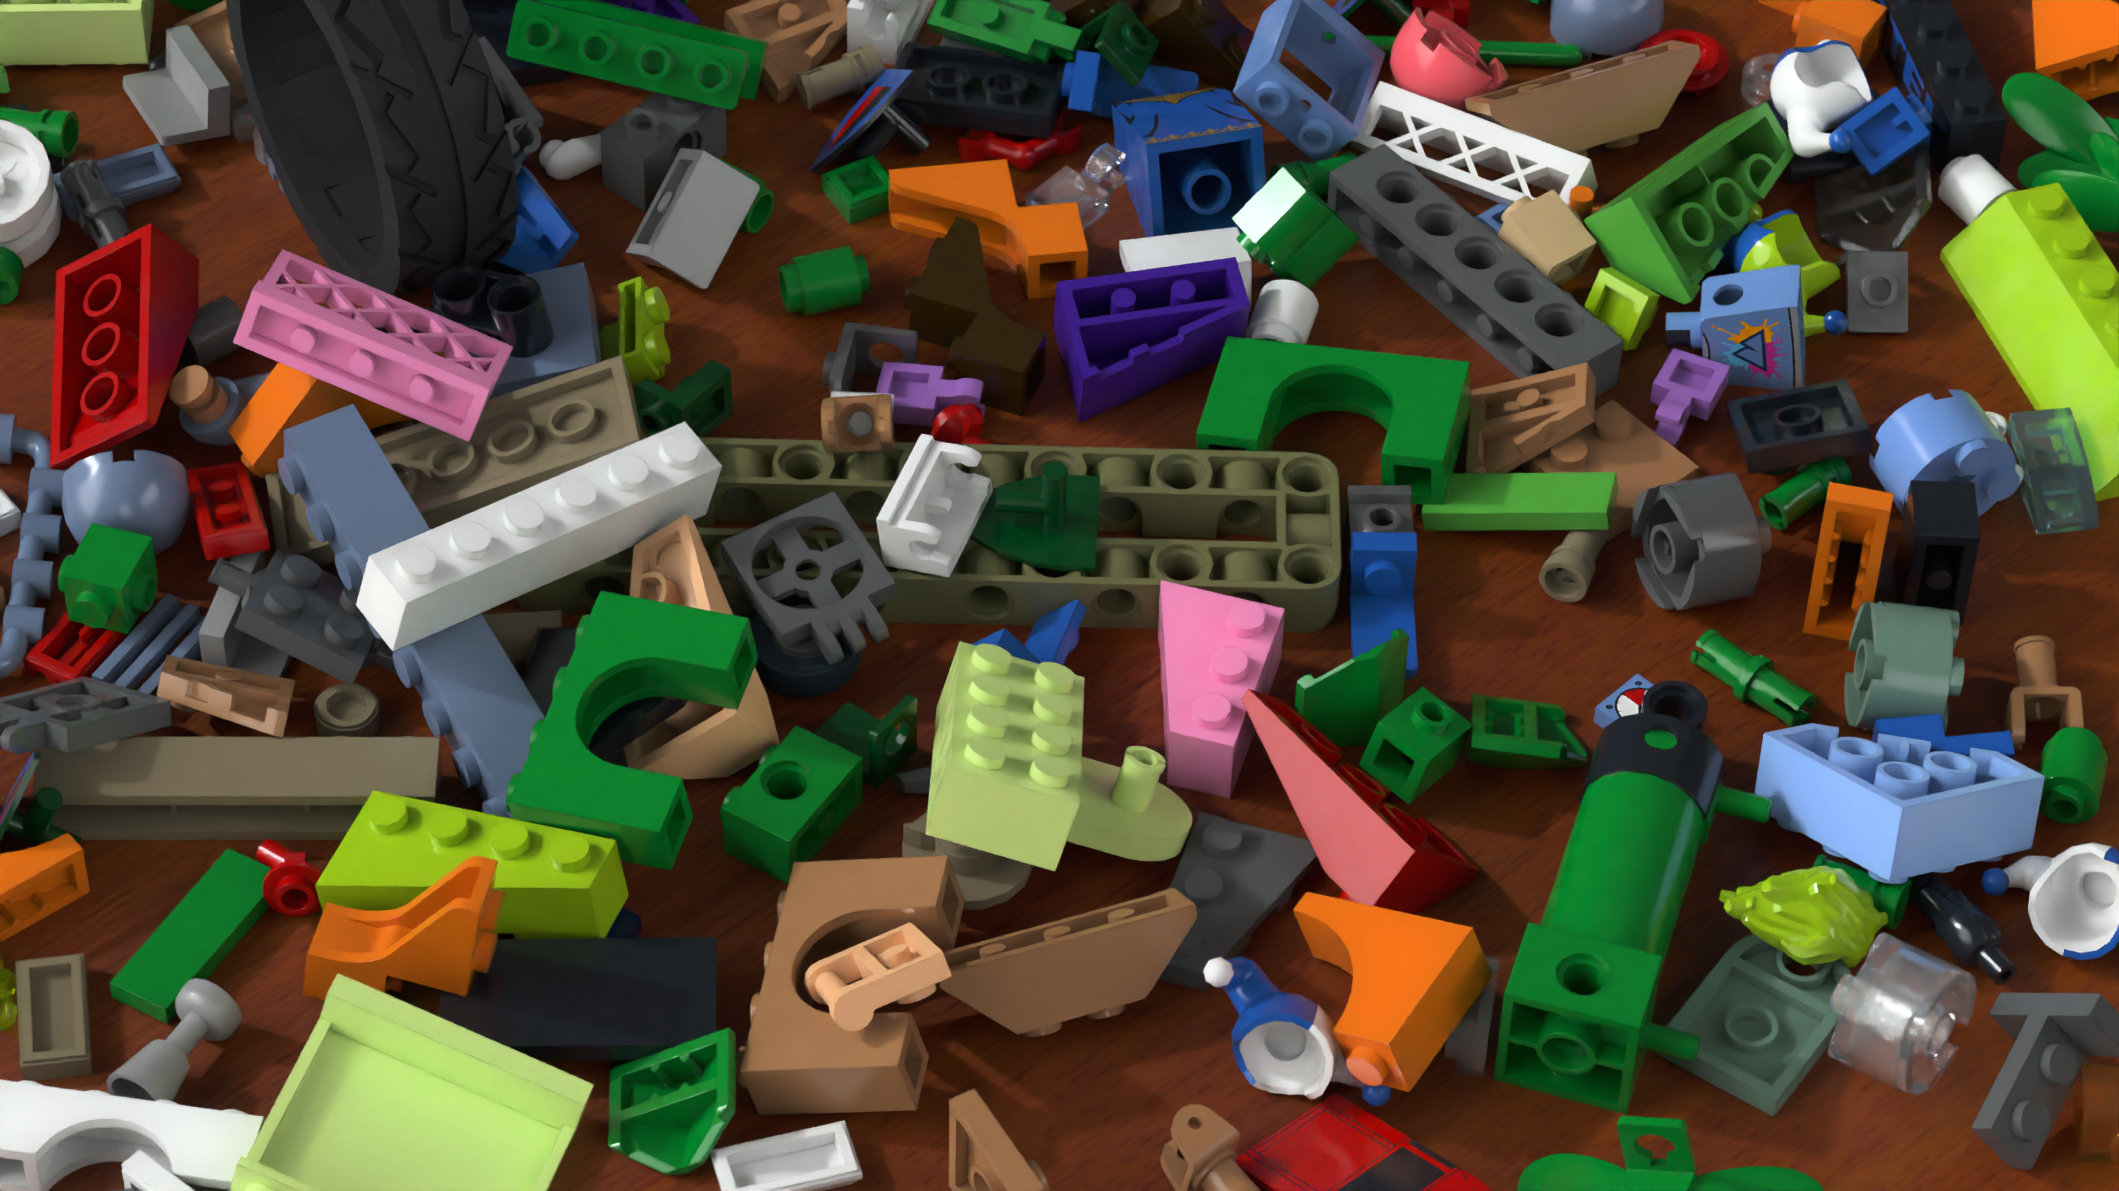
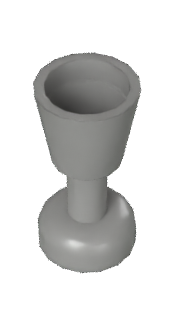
[106,978,242,1101]

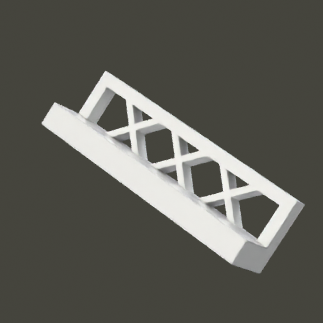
[1350,81,1598,206]

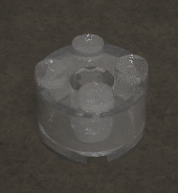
[1828,932,1976,1096]

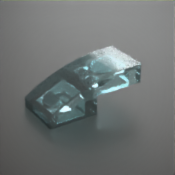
[2007,407,2099,535]

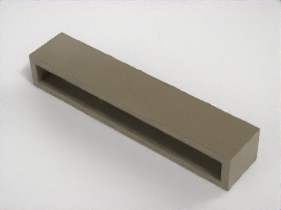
[32,736,444,840]

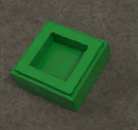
[821,155,889,224]

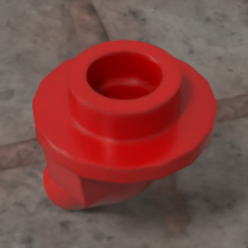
[930,404,998,445]
[256,839,323,917]

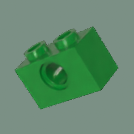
[719,725,863,884]

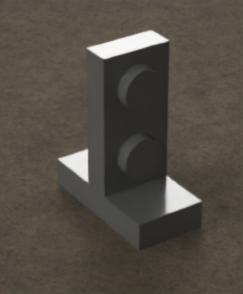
[1971,993,2119,1169]

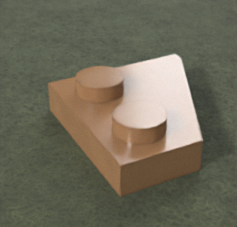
[724,0,848,103]
[1465,362,1596,473]

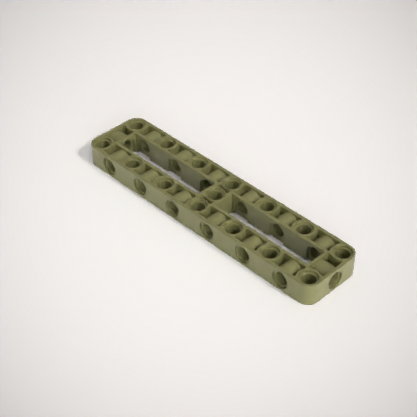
[514,436,1341,633]

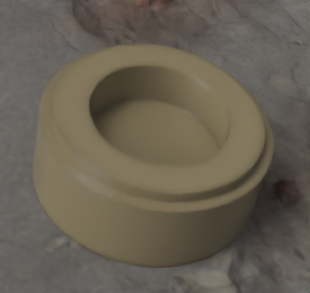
[314,683,381,737]

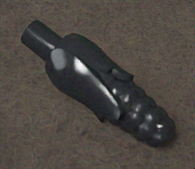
[1908,872,2017,986]

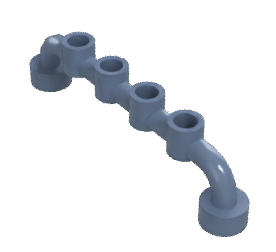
[0,413,67,679]

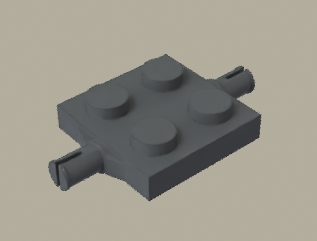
[208,548,398,686]

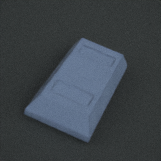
[53,143,181,221]

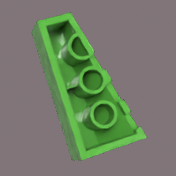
[1584,102,1795,305]

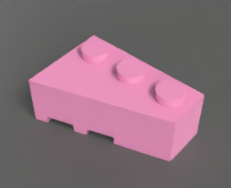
[1158,580,1285,799]

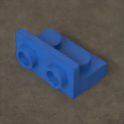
[497,166,579,274]

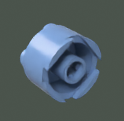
[1869,390,2020,517]

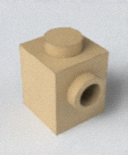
[1497,189,1597,286]

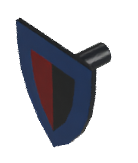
[810,69,931,174]

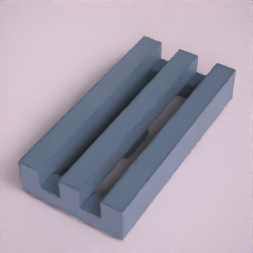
[92,593,206,696]

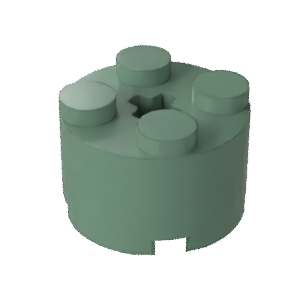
[1844,601,1965,733]

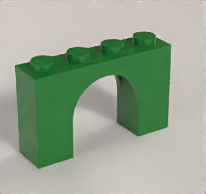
[1196,336,1470,505]
[506,591,759,871]

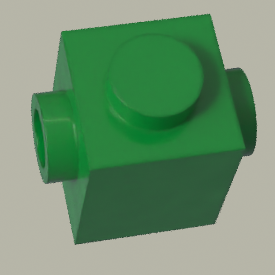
[58,523,158,634]
[1359,686,1473,804]

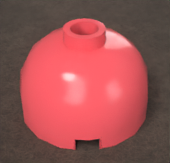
[1390,8,1508,115]

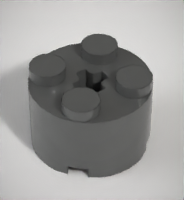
[1631,472,1772,610]

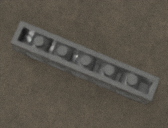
[1327,143,1623,397]

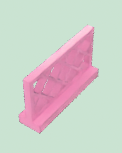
[233,249,513,442]

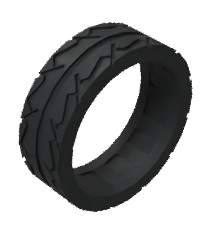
[226,0,518,298]

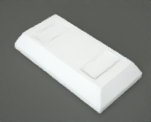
[710,1120,863,1191]

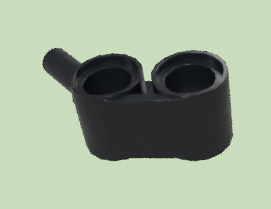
[375,264,554,358]

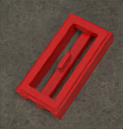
[23,605,153,685]

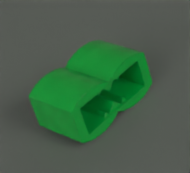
[1232,167,1360,289]

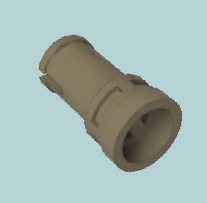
[795,43,885,109]
[1539,529,1611,603]

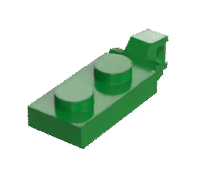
[926,0,1090,65]

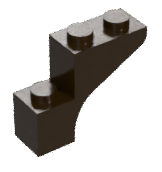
[1049,0,1255,92]
[904,217,1046,417]

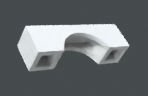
[0,1080,264,1191]

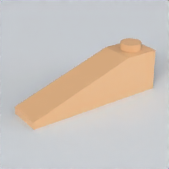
[623,514,780,780]

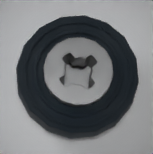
[750,595,862,698]

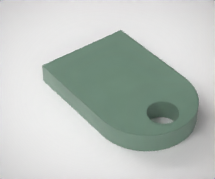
[1655,934,1854,1117]

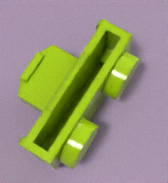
[600,276,670,386]

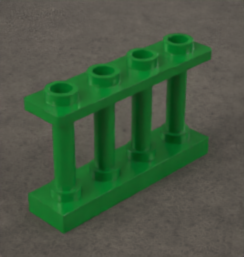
[506,0,769,110]

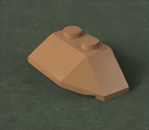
[1465,40,1701,157]
[936,888,1198,1037]

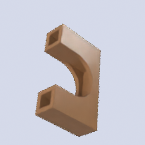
[736,855,965,1115]

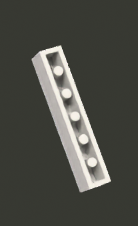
[356,422,722,651]

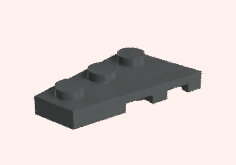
[1159,812,1322,991]

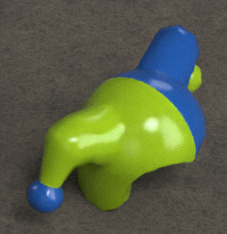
[1719,202,1848,337]

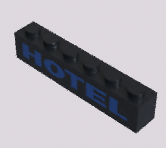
[1871,0,2008,175]

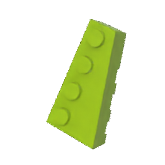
[315,790,629,939]

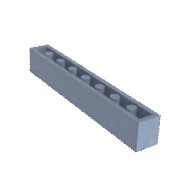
[278,404,545,819]

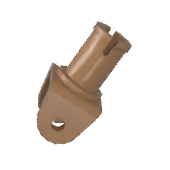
[821,394,895,454]
[2001,635,2084,750]
[1160,1104,1261,1191]

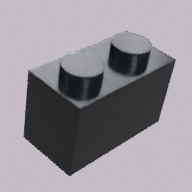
[1894,480,1981,626]

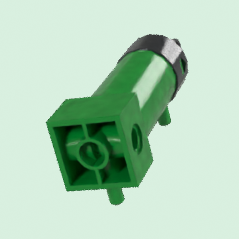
[1493,680,1773,1114]

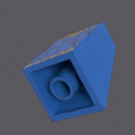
[1111,86,1266,237]

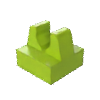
[1583,267,1660,351]

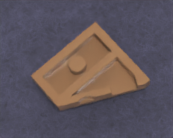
[157,655,296,737]

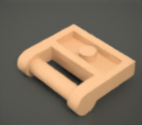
[804,922,952,1032]

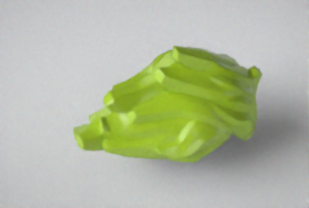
[1719,865,1888,968]

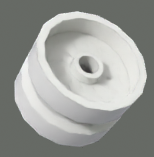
[0,120,62,268]

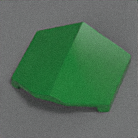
[1295,628,1409,747]
[1465,694,1587,770]
[608,1027,736,1176]

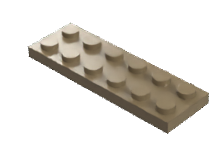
[265,355,643,567]

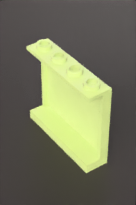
[229,973,594,1191]

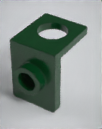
[1079,0,1159,87]
[814,694,917,789]

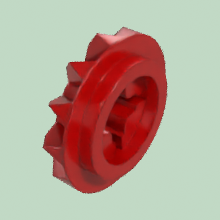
[1639,29,1730,100]

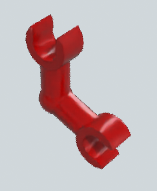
[958,113,1082,171]

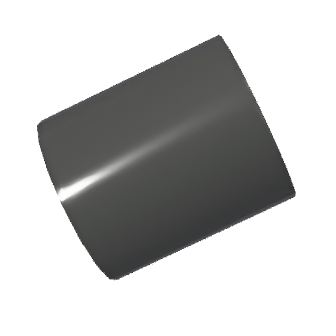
[180,295,243,367]

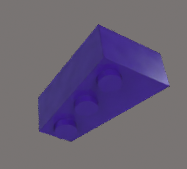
[1053,257,1250,423]

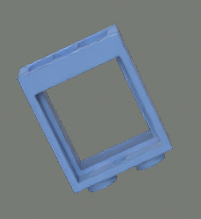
[1233,0,1386,162]

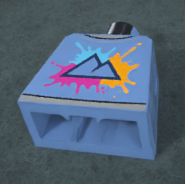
[1666,265,1806,390]

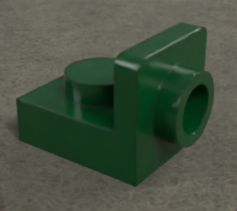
[635,359,733,437]

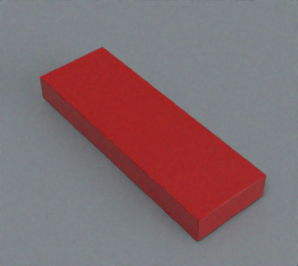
[187,461,270,561]

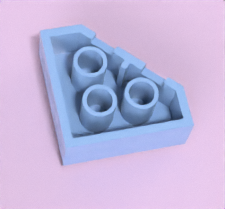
[1754,723,2045,884]

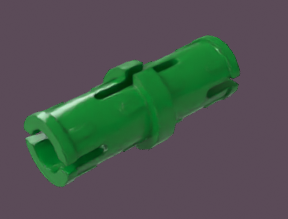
[1690,629,1818,728]

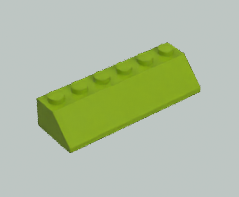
[1940,182,2119,502]

